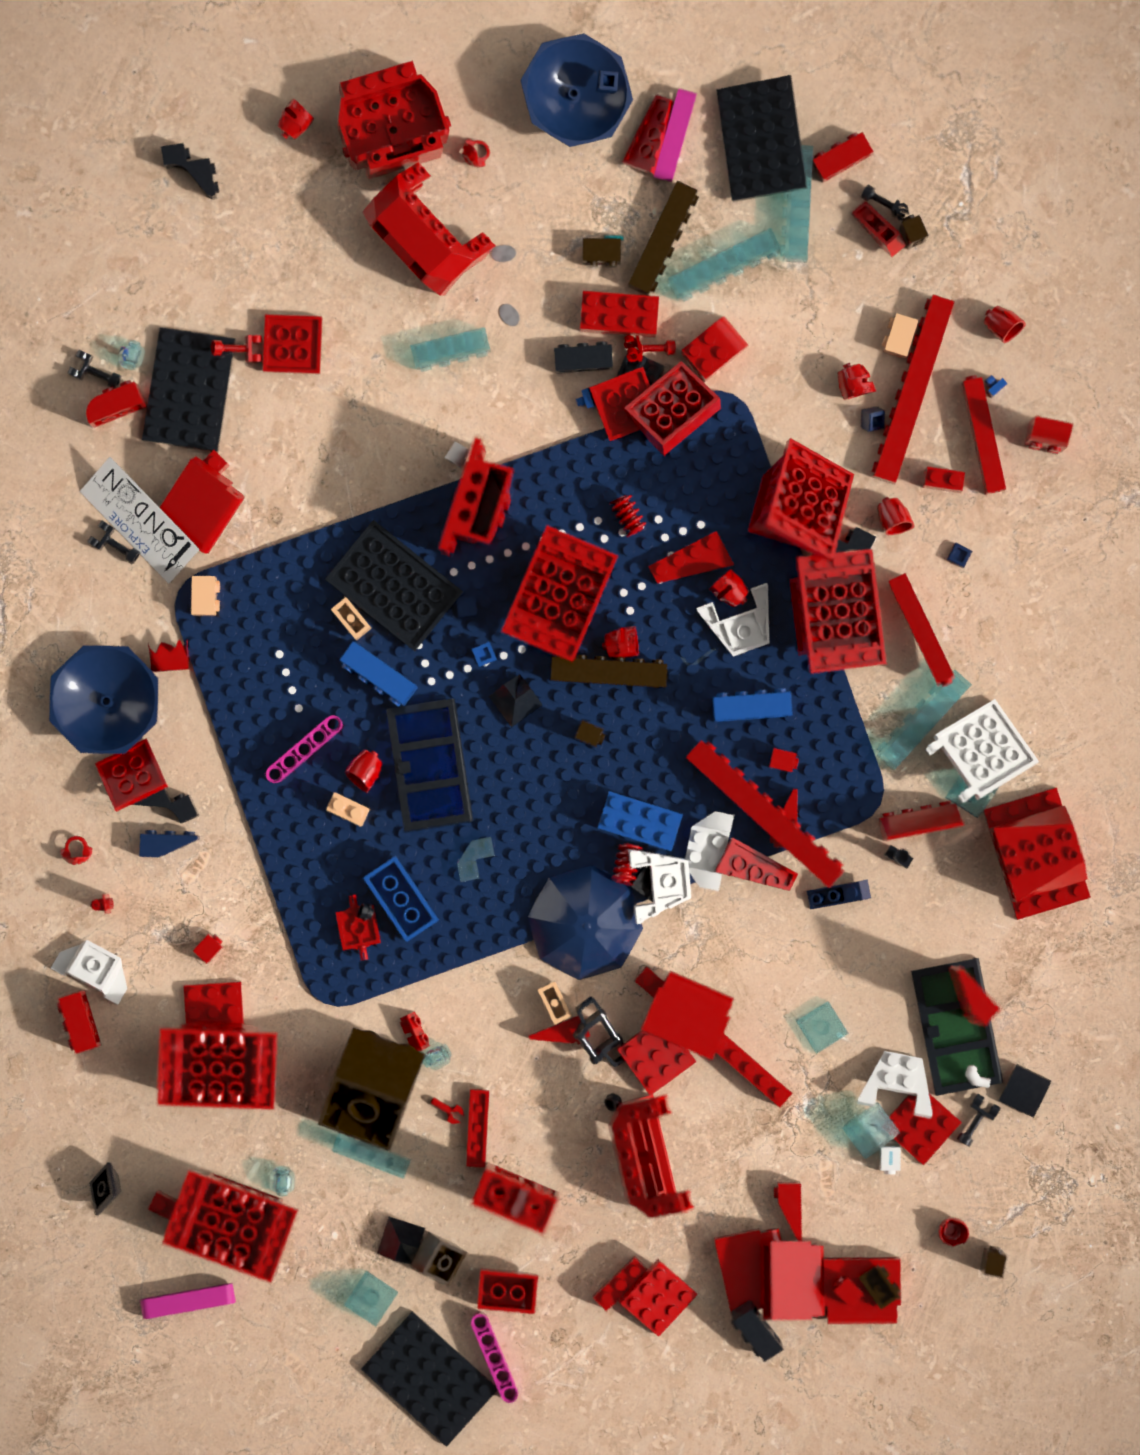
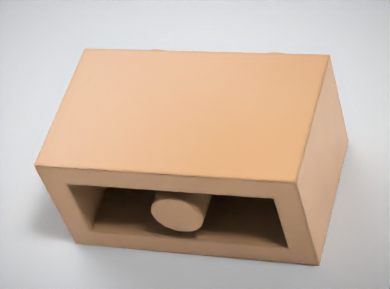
[882,313,918,359]
[191,576,220,616]
[331,597,371,640]
[326,792,370,826]
[538,981,572,1025]

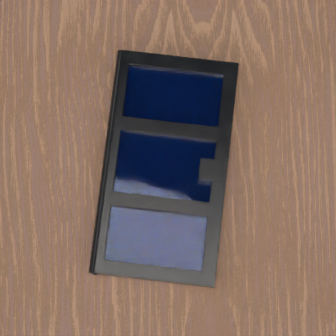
[386,699,473,833]

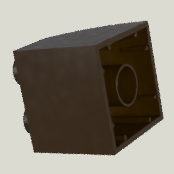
[317,1027,426,1151]

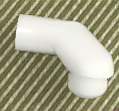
[965,1065,990,1088]

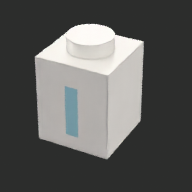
[880,1146,901,1174]

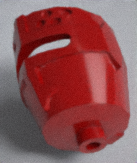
[277,99,314,139]
[984,306,1026,343]
[837,363,876,400]
[877,497,915,535]
[709,569,749,607]
[602,626,639,658]
[345,750,382,793]

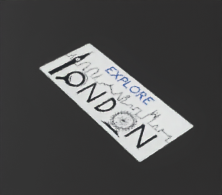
[80,457,199,583]

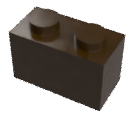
[899,214,929,249]
[582,238,621,268]
[575,720,606,748]
[980,1245,1007,1278]

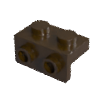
[859,1264,901,1310]

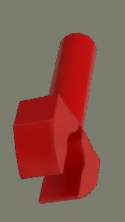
[430,1097,465,1124]

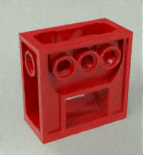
[471,1162,559,1235]

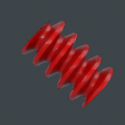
[609,495,647,538]
[611,843,643,886]

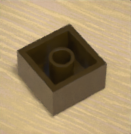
[410,1231,468,1286]

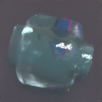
[118,340,145,370]
[423,1042,452,1070]
[270,1166,295,1196]

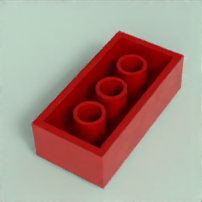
[580,291,659,338]

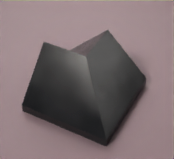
[489,674,542,728]
[89,1162,122,1216]
[377,1216,425,1264]

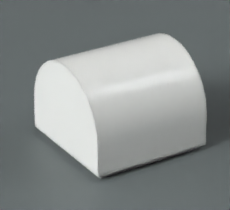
[444,442,470,468]

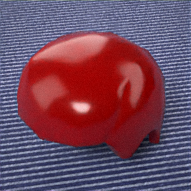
[938,1217,969,1247]

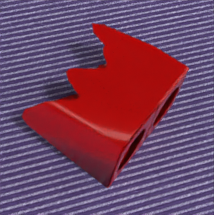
[148,640,190,673]

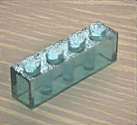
[410,327,491,372]
[332,1133,411,1179]

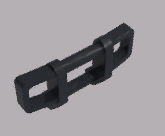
[573,996,625,1067]

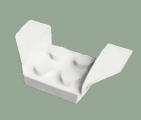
[685,812,734,891]
[51,940,127,1005]

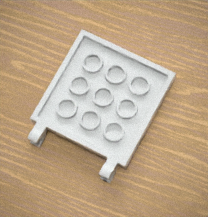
[925,699,1039,803]

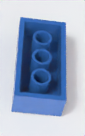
[340,641,418,707]
[712,689,792,722]
[598,791,683,851]
[364,856,439,942]

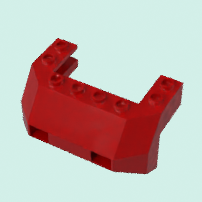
[362,162,496,296]
[608,1094,694,1219]

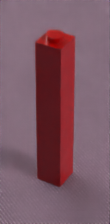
[961,375,1006,495]
[888,573,955,687]

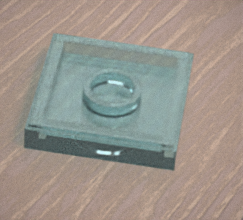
[796,1001,849,1054]

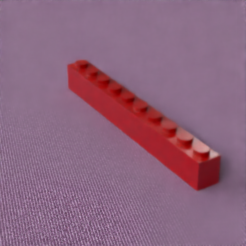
[871,294,955,485]
[686,740,845,888]
[634,966,793,1108]

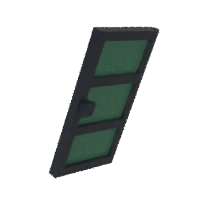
[911,958,1004,1096]

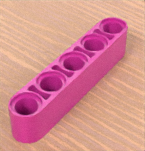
[654,88,697,182]
[266,715,343,783]
[140,1283,236,1319]
[471,1312,518,1403]

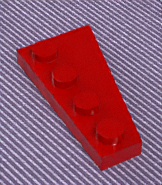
[622,94,674,175]
[648,531,734,584]
[714,838,798,891]

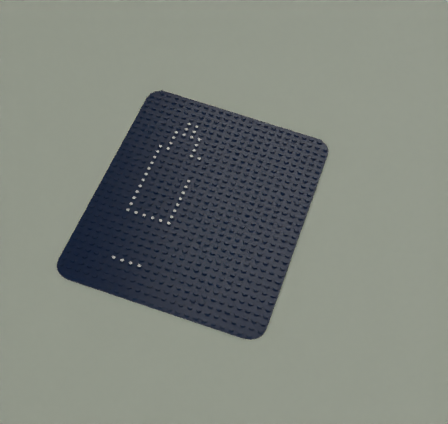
[174,390,884,1007]

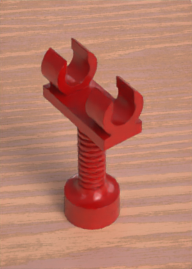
[211,335,262,363]
[623,335,676,362]

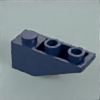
[139,830,200,858]
[807,879,871,910]

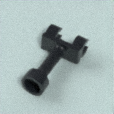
[861,184,909,222]
[68,350,121,389]
[87,520,140,565]
[884,845,914,869]
[957,1094,1001,1147]

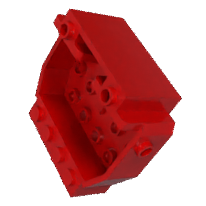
[337,61,451,180]

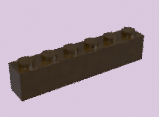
[628,180,699,296]
[551,655,667,688]

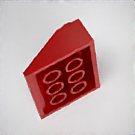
[624,361,721,455]
[878,801,964,841]
[948,966,1002,1026]

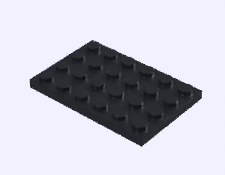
[716,75,808,202]
[142,327,236,452]
[325,520,463,651]
[361,1311,498,1447]

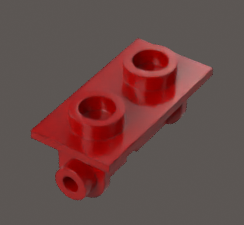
[91,894,114,914]
[399,1011,430,1051]

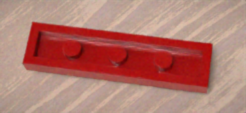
[466,1089,490,1168]

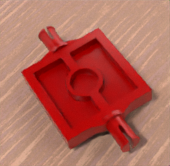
[336,895,381,961]

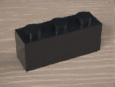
[554,341,613,373]
[731,1300,784,1362]

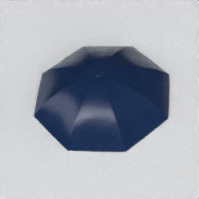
[520,33,633,147]
[49,646,158,754]
[527,865,643,980]

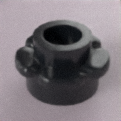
[357,903,374,922]
[604,1093,622,1112]

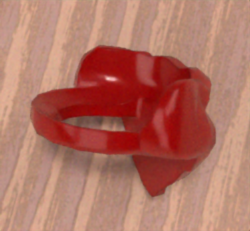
[462,138,490,168]
[60,836,93,865]

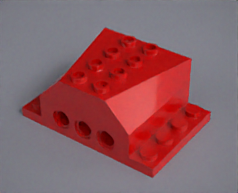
[439,437,513,557]
[748,438,854,562]
[501,525,618,663]
[789,549,886,673]
[983,788,1091,920]
[157,1022,277,1110]
[162,1169,299,1283]

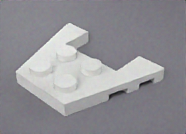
[696,583,769,656]
[628,849,691,924]
[857,1051,932,1119]

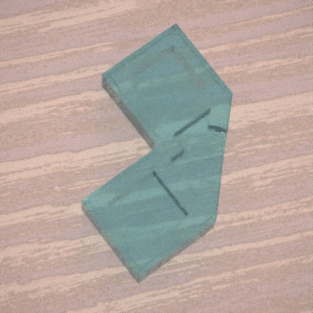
[457,837,495,882]

